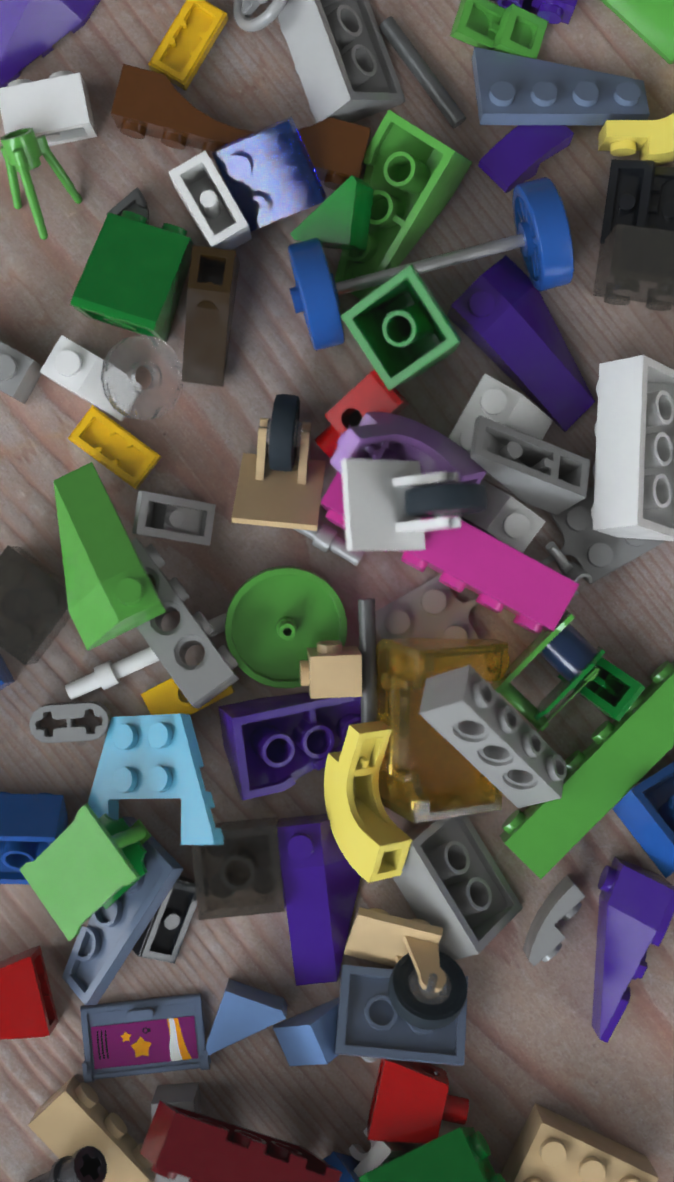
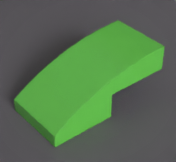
[450,0,548,59]

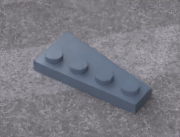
[472,47,650,126]
[62,816,184,1006]

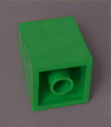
[70,210,194,342]
[341,264,462,391]
[358,1127,506,1182]

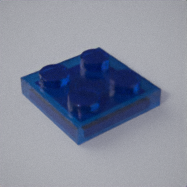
[212,116,327,232]

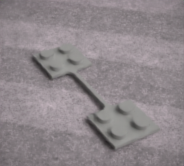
[375,486,664,687]

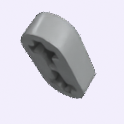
[29,701,112,743]

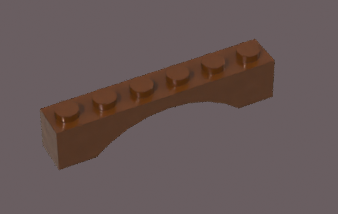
[111,64,371,190]

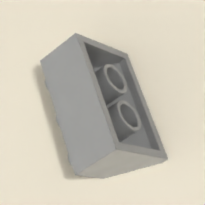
[277,0,406,123]
[392,801,523,960]

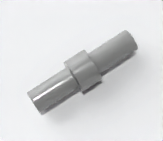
[294,523,365,566]

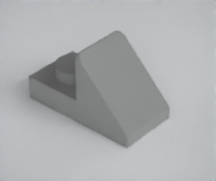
[132,491,216,546]

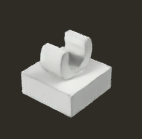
[349,1128,407,1177]

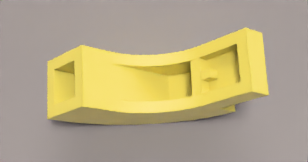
[598,113,674,166]
[324,720,412,883]

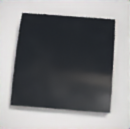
[600,159,674,256]

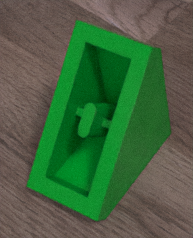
[290,175,374,251]
[557,657,646,721]

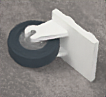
[341,458,488,551]

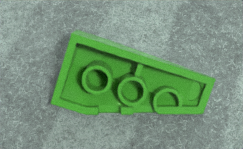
[335,110,473,300]
[53,462,166,651]

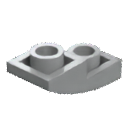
[523,875,586,967]

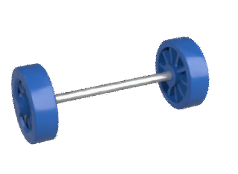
[288,177,574,351]

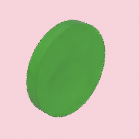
[225,566,347,688]

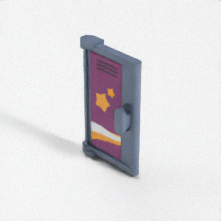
[80,993,211,1083]

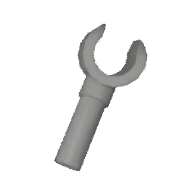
[545,541,593,595]

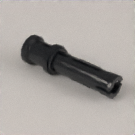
[28,1146,107,1182]

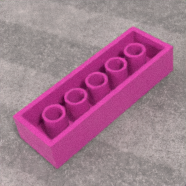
[320,472,579,634]

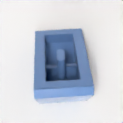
[205,979,288,1055]
[273,997,339,1066]

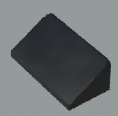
[132,875,204,964]

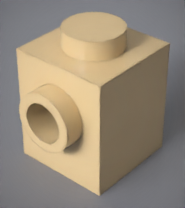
[299,640,362,699]

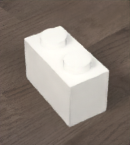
[0,71,97,146]
[168,150,252,250]

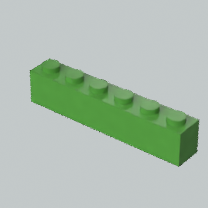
[500,661,674,879]

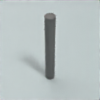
[379,16,466,129]
[358,598,378,723]

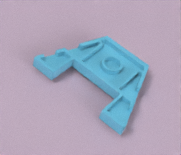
[87,713,223,845]

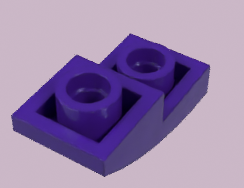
[478,125,574,193]

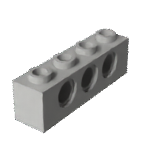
[132,538,239,709]
[419,665,567,808]

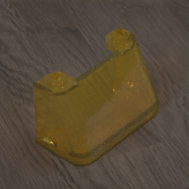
[376,638,510,824]

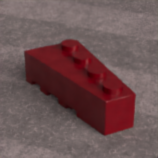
[140,1101,342,1182]

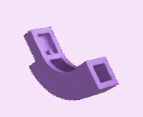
[329,412,487,484]

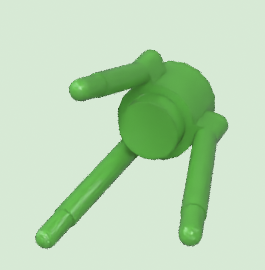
[0,127,82,240]

